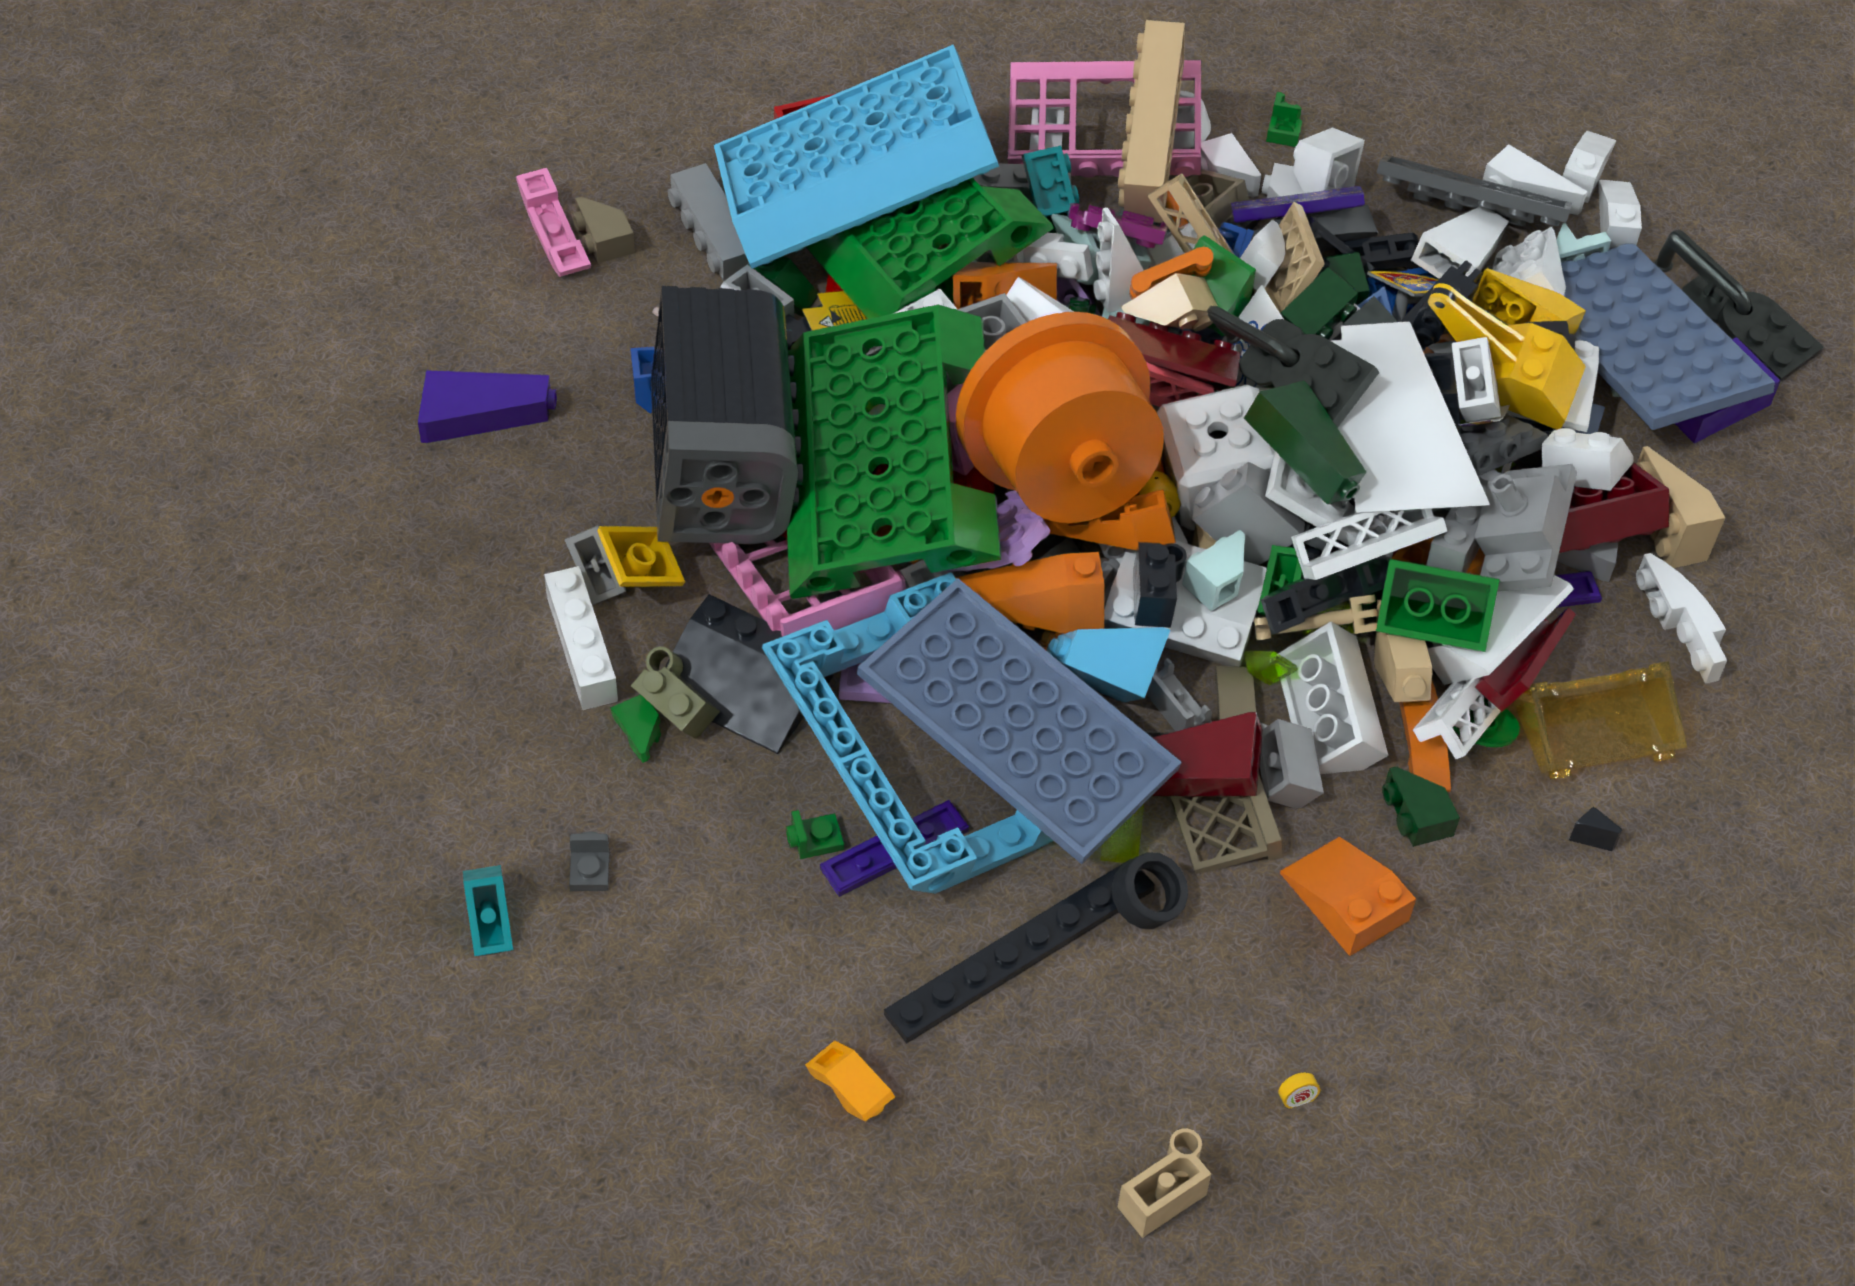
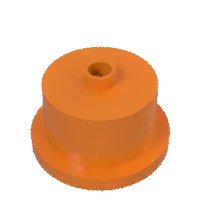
[956,312,1164,523]

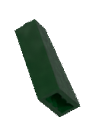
[1244,380,1366,505]

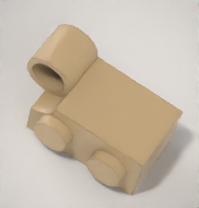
[1117,1128,1211,1238]

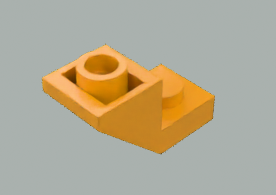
[805,1041,895,1122]

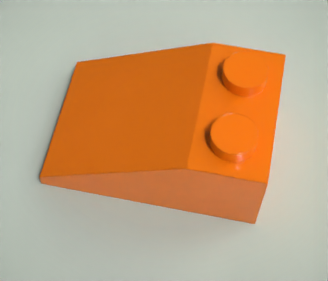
[1280,837,1416,956]

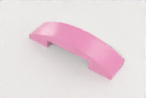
[516,168,591,277]

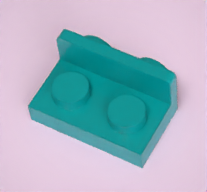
[1022,145,1079,218]

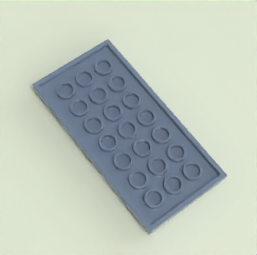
[1561,244,1775,430]
[857,578,1181,864]

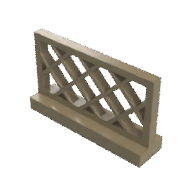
[1170,776,1283,874]

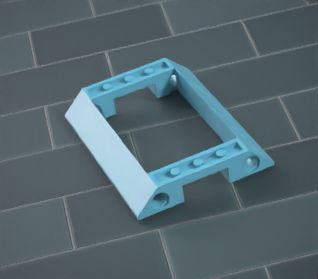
[762,572,1053,894]

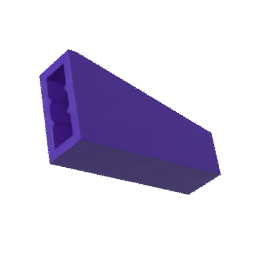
[418,370,557,443]

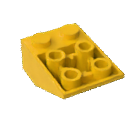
[1472,268,1586,335]

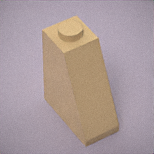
[1374,600,1432,702]

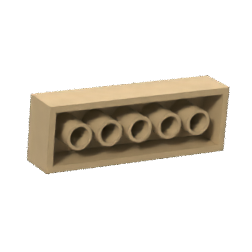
[1118,20,1185,223]

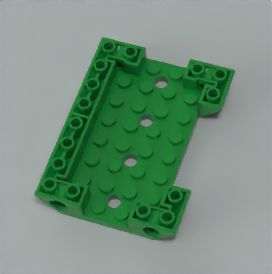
[806,123,1054,319]
[787,304,1001,599]

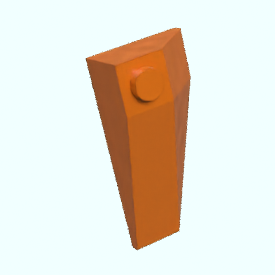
[955,552,1104,636]

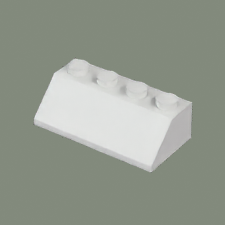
[1426,575,1574,685]
[1275,622,1389,774]

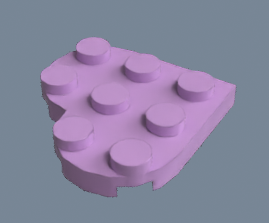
[947,490,1050,572]

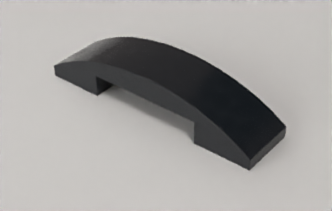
[1261,555,1388,634]

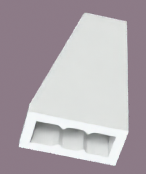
[1411,206,1509,279]

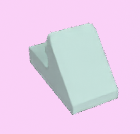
[1556,223,1611,263]

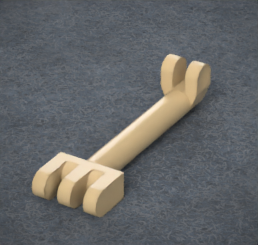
[1254,594,1378,640]

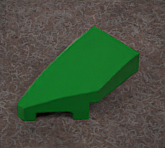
[1266,92,1302,147]
[610,694,661,763]

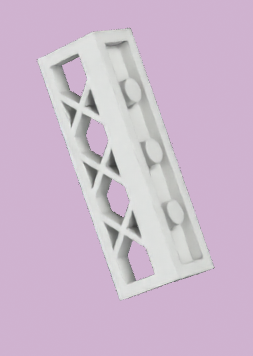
[1291,509,1447,580]
[1413,677,1501,759]

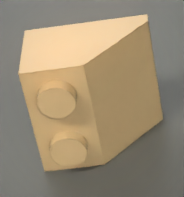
[1121,273,1218,331]

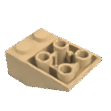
[1636,446,1725,568]

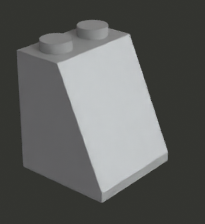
[1192,462,1305,565]

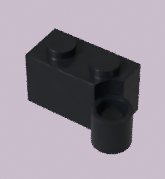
[1133,542,1187,628]

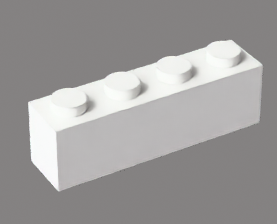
[544,566,618,710]

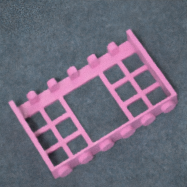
[1008,60,1201,178]
[709,540,906,637]

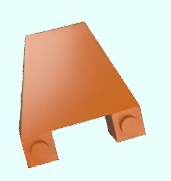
[1043,454,1176,551]

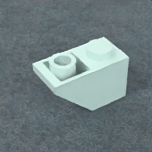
[1182,530,1245,611]

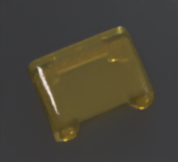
[1513,661,1687,780]

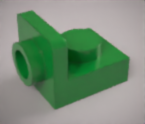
[786,810,844,859]

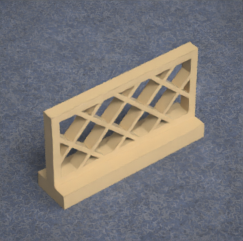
[1253,202,1325,313]

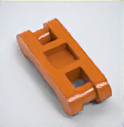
[1129,247,1214,300]

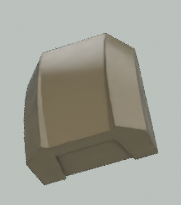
[1165,169,1249,228]

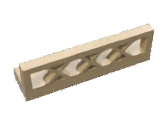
[1148,173,1235,255]

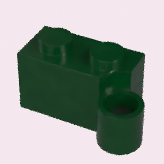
[1280,267,1358,340]

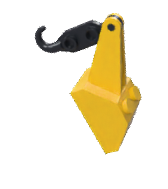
[1412,283,1586,430]

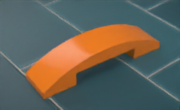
[1399,681,1451,792]

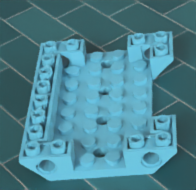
[714,44,999,269]

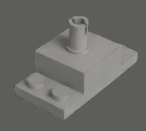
[1474,464,1577,591]

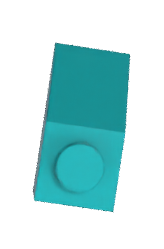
[463,865,513,956]

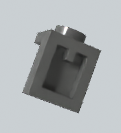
[569,831,610,891]

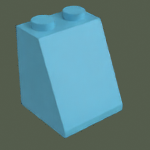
[1047,627,1170,702]

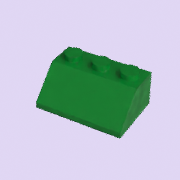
[1376,558,1500,652]

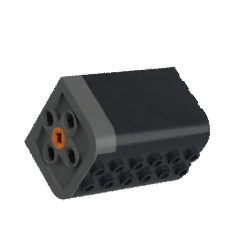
[650,286,803,544]

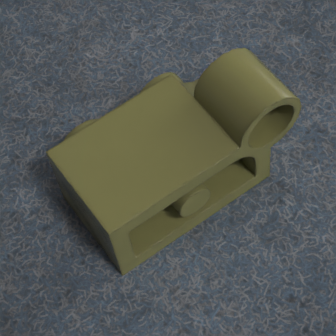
[631,646,720,739]

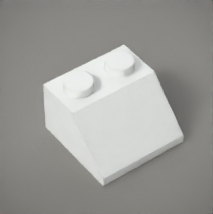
[1293,128,1365,193]
[1542,428,1634,491]

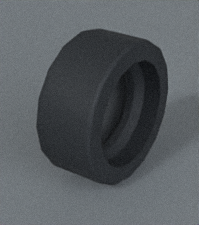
[1112,852,1188,929]

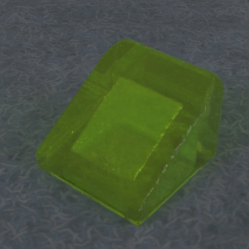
[1244,651,1298,685]

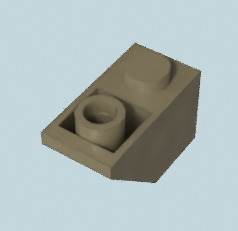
[572,197,635,263]

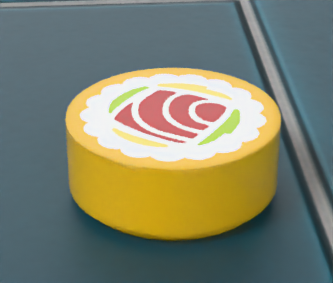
[1278,1073,1321,1109]

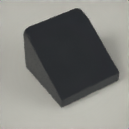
[1569,807,1622,851]

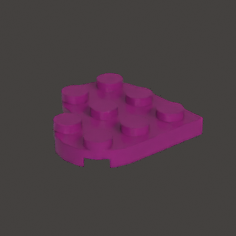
[1067,203,1168,248]

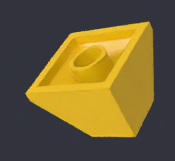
[597,526,685,587]

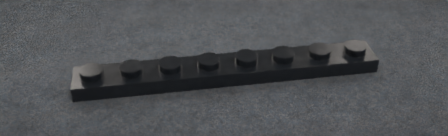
[884,858,1155,1044]

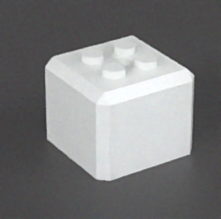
[1157,384,1275,530]

